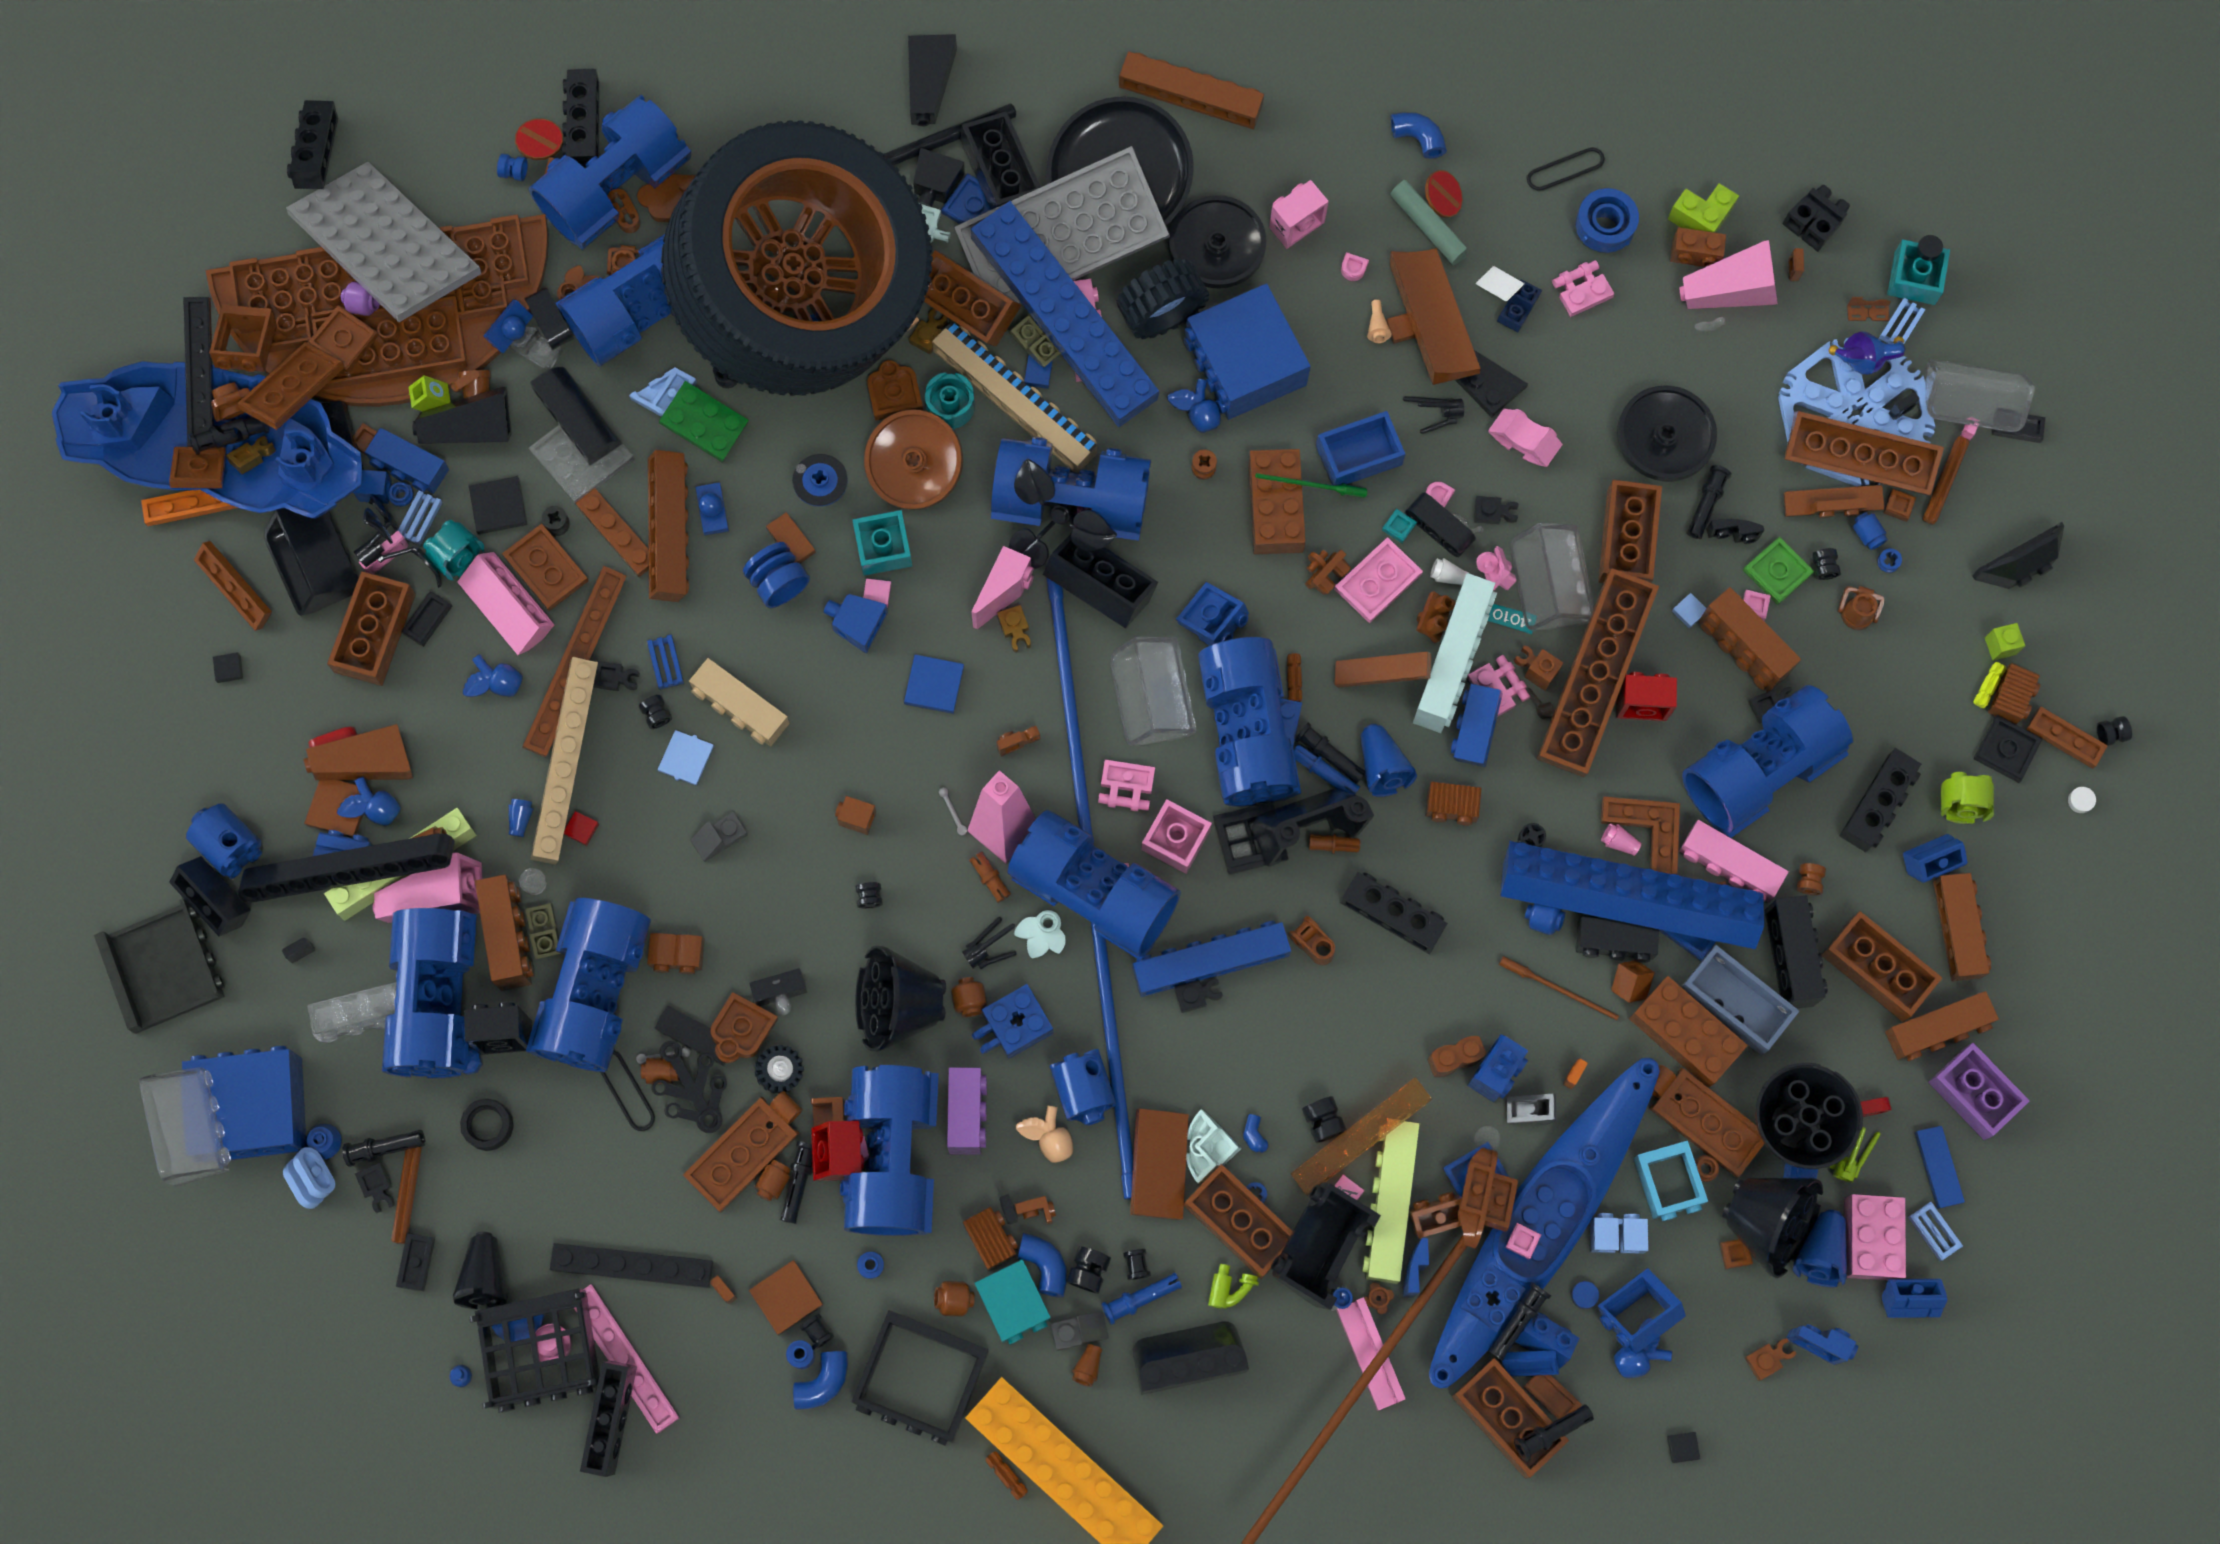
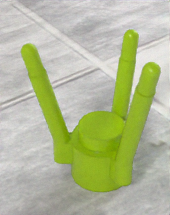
[1829,1127,1880,1183]

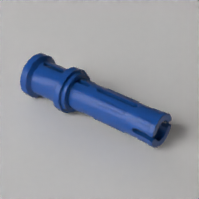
[1101,1272,1182,1325]

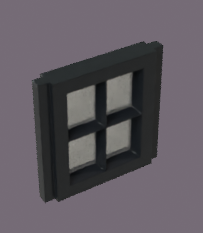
[1213,801,1289,875]

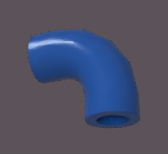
[1391,112,1447,159]
[1018,1233,1067,1298]
[793,1351,848,1410]

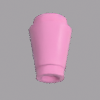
[1601,824,1642,856]

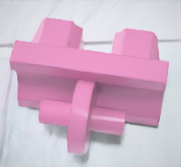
[1476,546,1517,590]

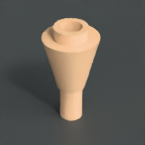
[1367,300,1392,343]

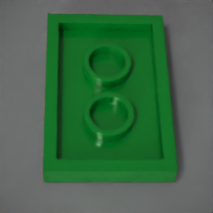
[659,381,749,463]

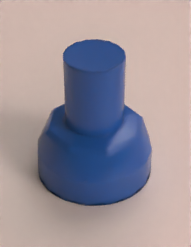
[449,1365,472,1387]

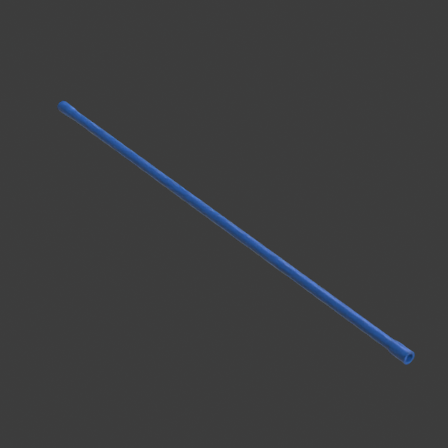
[1046,578,1133,1200]

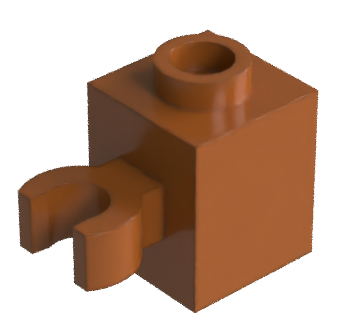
[1514,645,1564,691]

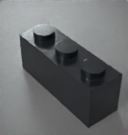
[169,856,251,937]
[1576,917,1659,963]

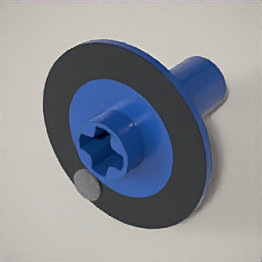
[792,454,848,507]

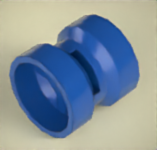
[497,153,528,182]

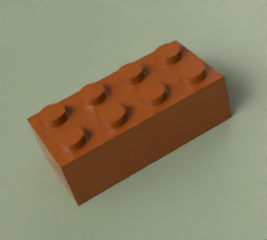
[924,250,1022,347]
[1248,449,1305,554]
[1598,480,1662,583]
[327,571,416,686]
[1698,587,1801,692]
[475,874,535,991]
[1821,911,1942,1022]
[1629,976,1748,1088]
[1184,1164,1293,1280]
[1451,1358,1569,1479]

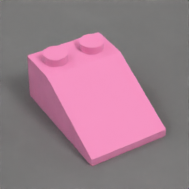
[971,546,1034,629]

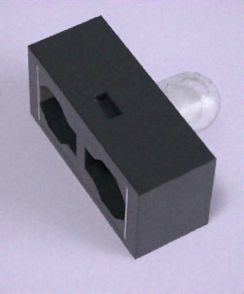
[749,968,807,1015]

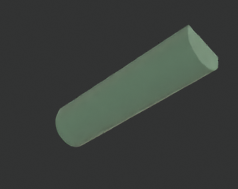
[1390,180,1467,266]

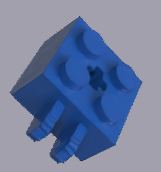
[972,984,1053,1059]
[1467,1034,1528,1102]

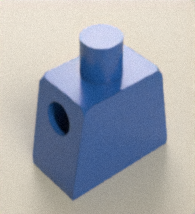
[824,594,888,653]

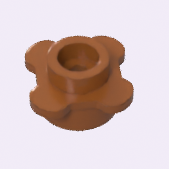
[1364,1283,1394,1314]

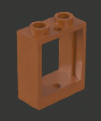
[209,305,277,372]

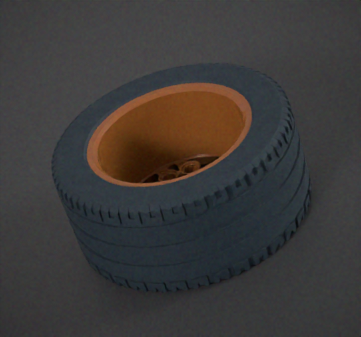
[661,120,933,396]

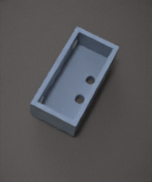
[1681,945,1799,1056]

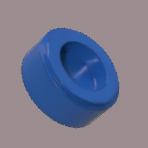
[1571,1281,1599,1309]

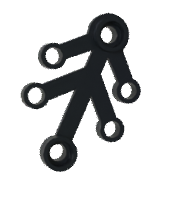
[651,1041,727,1133]

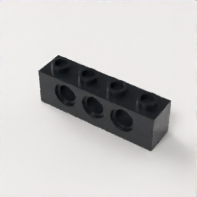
[562,69,599,168]
[287,100,338,189]
[1839,748,1922,852]
[1340,872,1448,955]
[580,1361,637,1477]

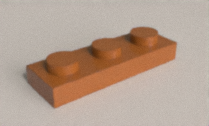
[2026,706,2108,769]

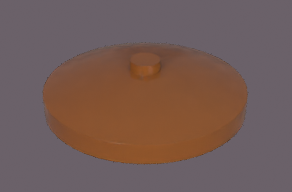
[864,410,963,510]

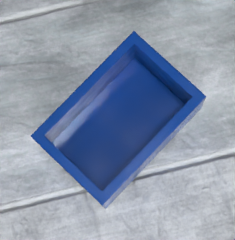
[1316,411,1406,486]

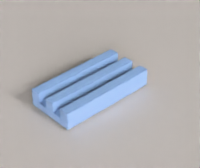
[1879,297,1925,344]
[398,491,443,546]
[1908,1202,1963,1261]

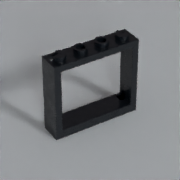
[852,1310,989,1446]

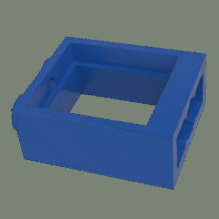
[1598,1268,1686,1354]

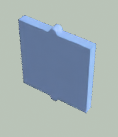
[658,730,714,786]

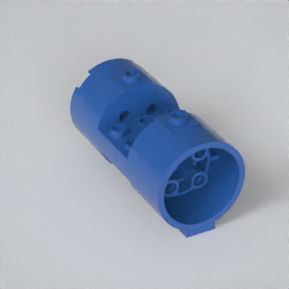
[529,95,691,250]
[555,234,672,367]
[991,437,1151,541]
[1198,637,1301,807]
[1682,685,1853,838]
[1008,809,1181,961]
[526,898,651,1072]
[382,908,477,1078]
[840,1065,939,1236]

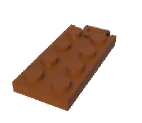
[1649,1065,1765,1178]
[683,1091,803,1213]

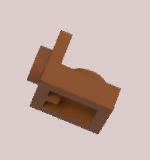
[1015,1196,1056,1225]

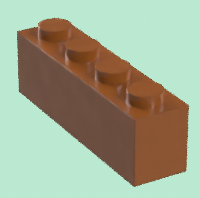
[1933,873,1991,981]
[1885,991,1999,1062]

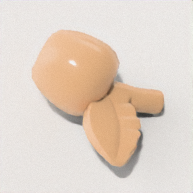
[1015,1105,1073,1163]

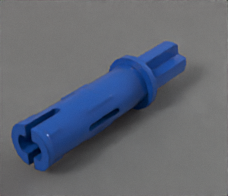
[1294,745,1361,795]

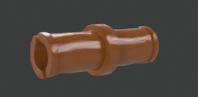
[969,852,1011,903]

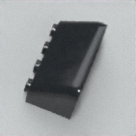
[264,508,359,616]
[1133,1321,1249,1395]

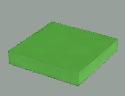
[1743,536,1815,605]

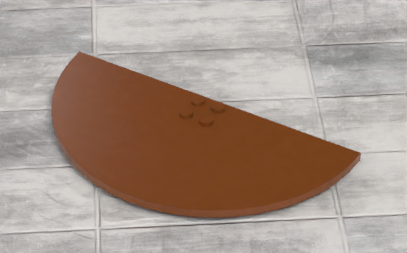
[205,214,549,407]

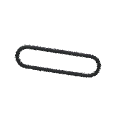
[1527,147,1605,191]
[600,1051,655,1131]

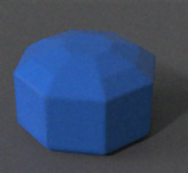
[463,1048,483,1075]

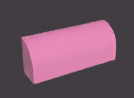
[457,552,554,655]

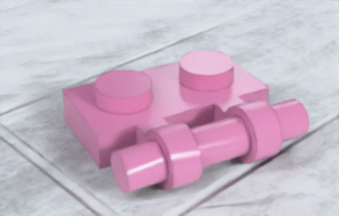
[1552,260,1614,317]
[1467,655,1530,716]
[1098,760,1155,812]

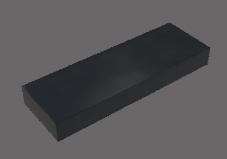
[655,1006,725,1066]

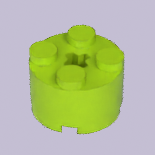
[1941,772,1994,824]

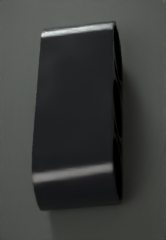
[524,287,574,350]
[1405,492,1476,558]

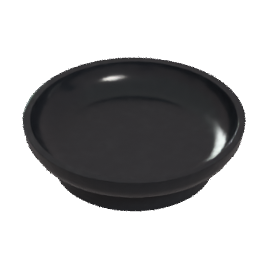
[1046,96,1194,226]

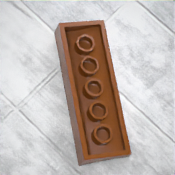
[1390,248,1481,385]
[1784,411,1944,496]

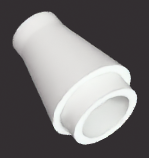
[1430,558,1469,586]

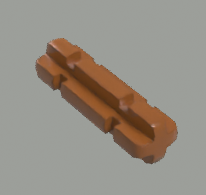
[1287,653,1302,702]
[985,1451,1028,1500]

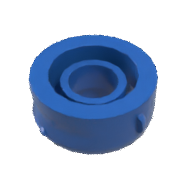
[1576,188,1639,253]

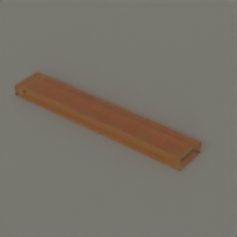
[1290,1077,1432,1196]

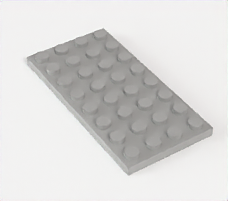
[954,146,1170,304]
[286,162,481,322]

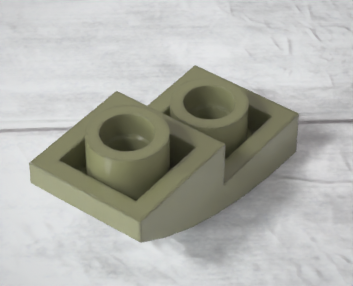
[1009,315,1060,368]
[525,903,561,960]

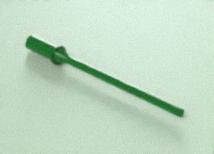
[1255,473,1367,498]

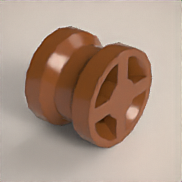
[1192,449,1217,480]

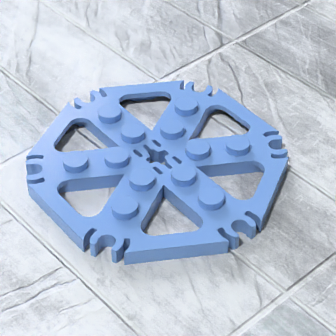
[1778,338,1936,487]

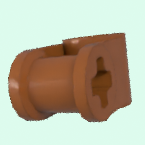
[1288,916,1335,965]

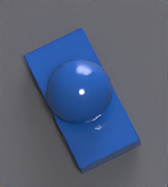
[483,299,533,353]
[695,482,729,536]

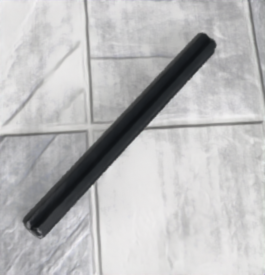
[883,104,1016,165]

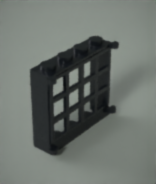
[469,1288,599,1413]

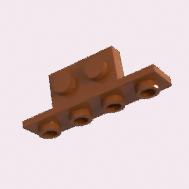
[1783,485,1884,518]

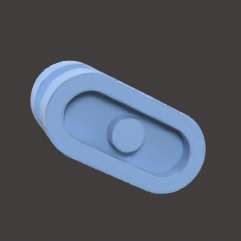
[283,1147,335,1209]

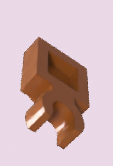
[996,726,1040,757]
[1744,1338,1797,1381]

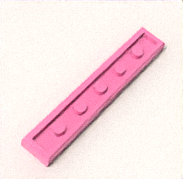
[574,1284,680,1434]

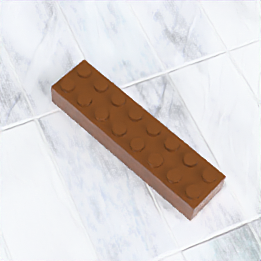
[1536,568,1659,778]

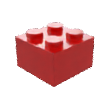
[1616,672,1677,721]
[811,1121,864,1181]

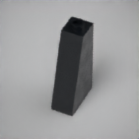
[908,34,957,126]
[412,387,512,444]

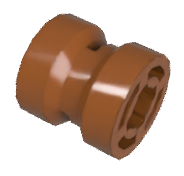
[1796,863,1826,895]

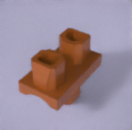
[1305,549,1351,595]
[1416,591,1456,643]

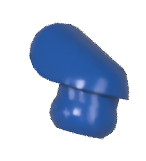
[1243,1114,1268,1153]

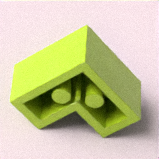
[1668,183,1739,233]

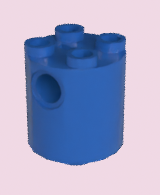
[186,803,262,879]
[1049,1049,1116,1126]

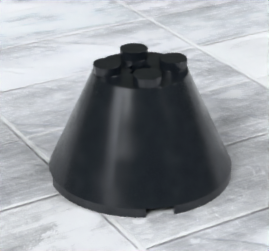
[855,946,946,1051]
[1755,1063,1863,1169]
[1722,1178,1823,1278]

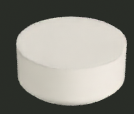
[2068,787,2096,813]

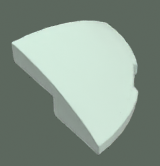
[1186,1109,1242,1184]

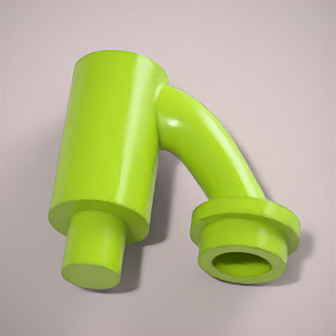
[1208,1264,1259,1309]

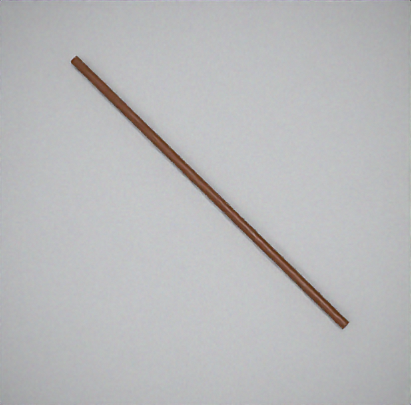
[1241,1234,1467,1544]

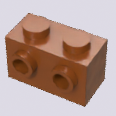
[1670,227,1726,267]
[1409,1192,1462,1238]

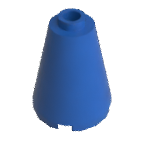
[1360,724,1417,797]
[1793,1209,1847,1287]

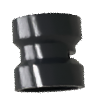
[1812,548,1841,580]
[639,695,672,730]
[2097,716,2132,746]

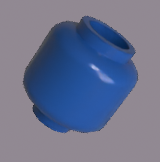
[1525,903,1565,935]

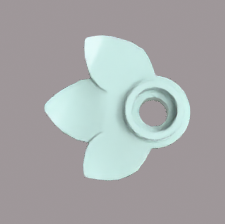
[1014,910,1065,959]

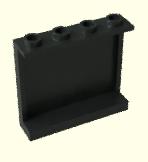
[94,899,225,1034]

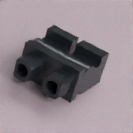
[1782,185,1850,252]

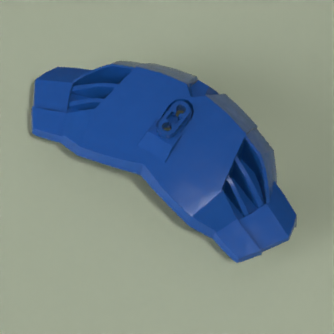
[52,361,362,519]

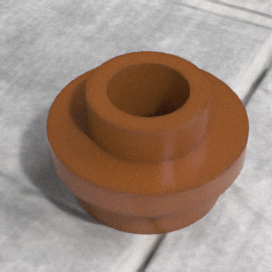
[1695,1155,1719,1182]

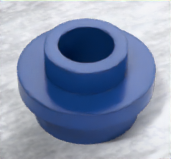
[388,482,414,507]
[857,1252,884,1279]

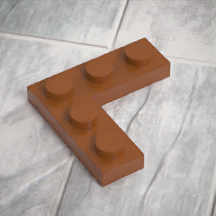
[1601,797,1680,874]

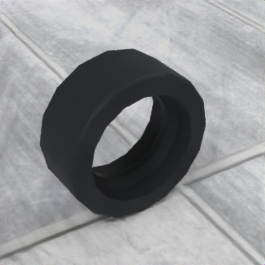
[460,1099,514,1151]

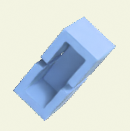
[1590,1213,1648,1254]

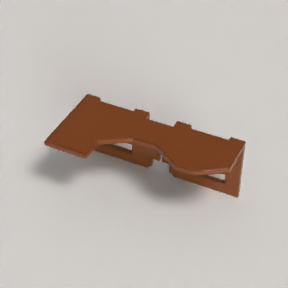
[1847,297,1891,321]

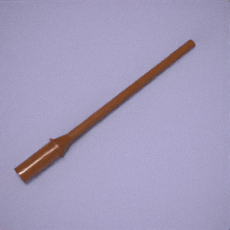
[1499,956,1619,1020]

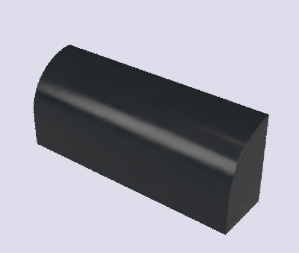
[530,367,623,466]

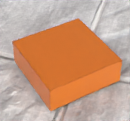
[1563,1058,1588,1089]

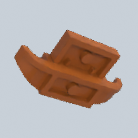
[1458,1147,1518,1249]

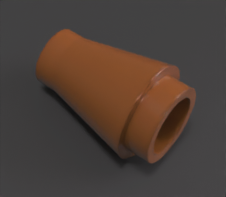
[1072,1344,1102,1387]

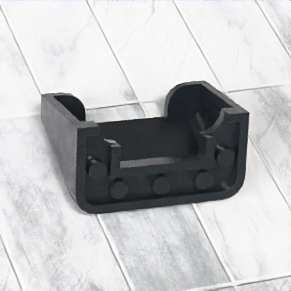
[1252,789,1374,867]
[1271,1182,1381,1310]

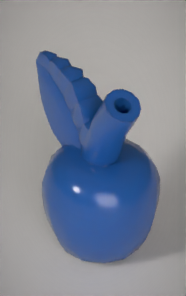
[1167,379,1221,433]
[463,654,523,697]
[337,777,401,826]
[1614,1318,1673,1378]

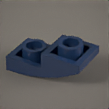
[1497,279,1542,332]

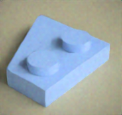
[629,367,697,417]

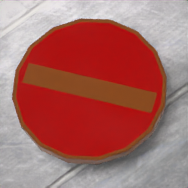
[515,119,563,160]
[1425,170,1463,218]

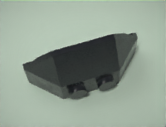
[1972,522,2064,589]

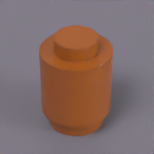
[641,1058,679,1084]
[755,1160,791,1202]

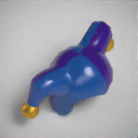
[1828,332,1905,375]

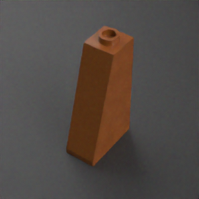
[303,724,413,780]

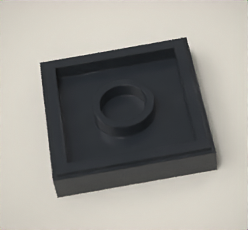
[469,476,527,535]
[1973,715,2043,783]

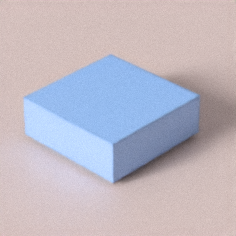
[1672,593,1707,629]

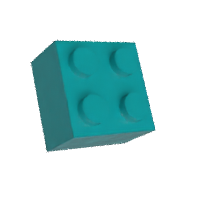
[1887,239,1950,305]
[852,510,912,576]

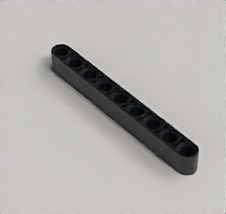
[238,833,455,902]

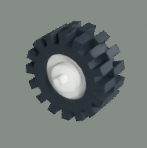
[754,1045,804,1093]

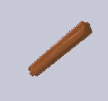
[1923,436,1969,525]
[391,1147,422,1244]

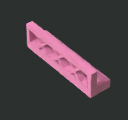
[1336,1297,1405,1411]

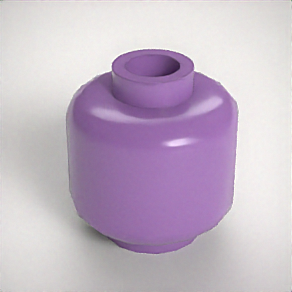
[341,282,380,316]

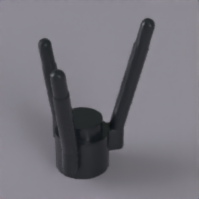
[1403,396,1464,434]
[962,917,1017,969]

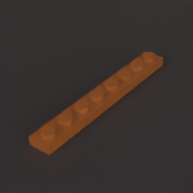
[522,566,627,758]

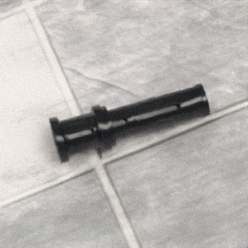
[1687,465,1732,539]
[1295,722,1365,784]
[342,1130,426,1167]
[779,1141,813,1224]
[1489,1282,1551,1360]
[1514,1404,1594,1461]

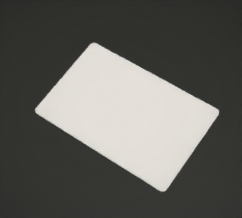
[1476,266,1524,301]

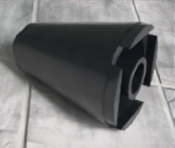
[453,1232,508,1309]

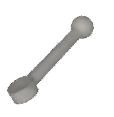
[938,787,967,836]
[636,1047,691,1064]

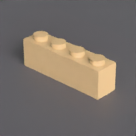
[689,658,790,747]

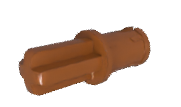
[1309,833,1361,854]

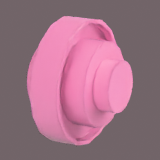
[531,1324,572,1362]

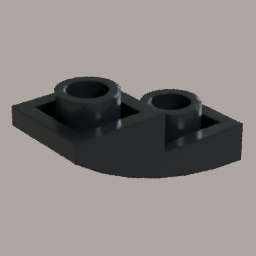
[1706,519,1764,544]

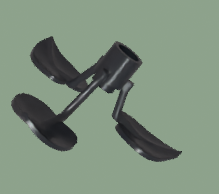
[1009,459,1117,569]
[354,495,442,589]

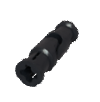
[188,417,269,455]

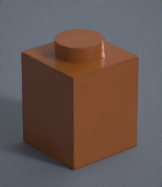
[835,796,876,835]

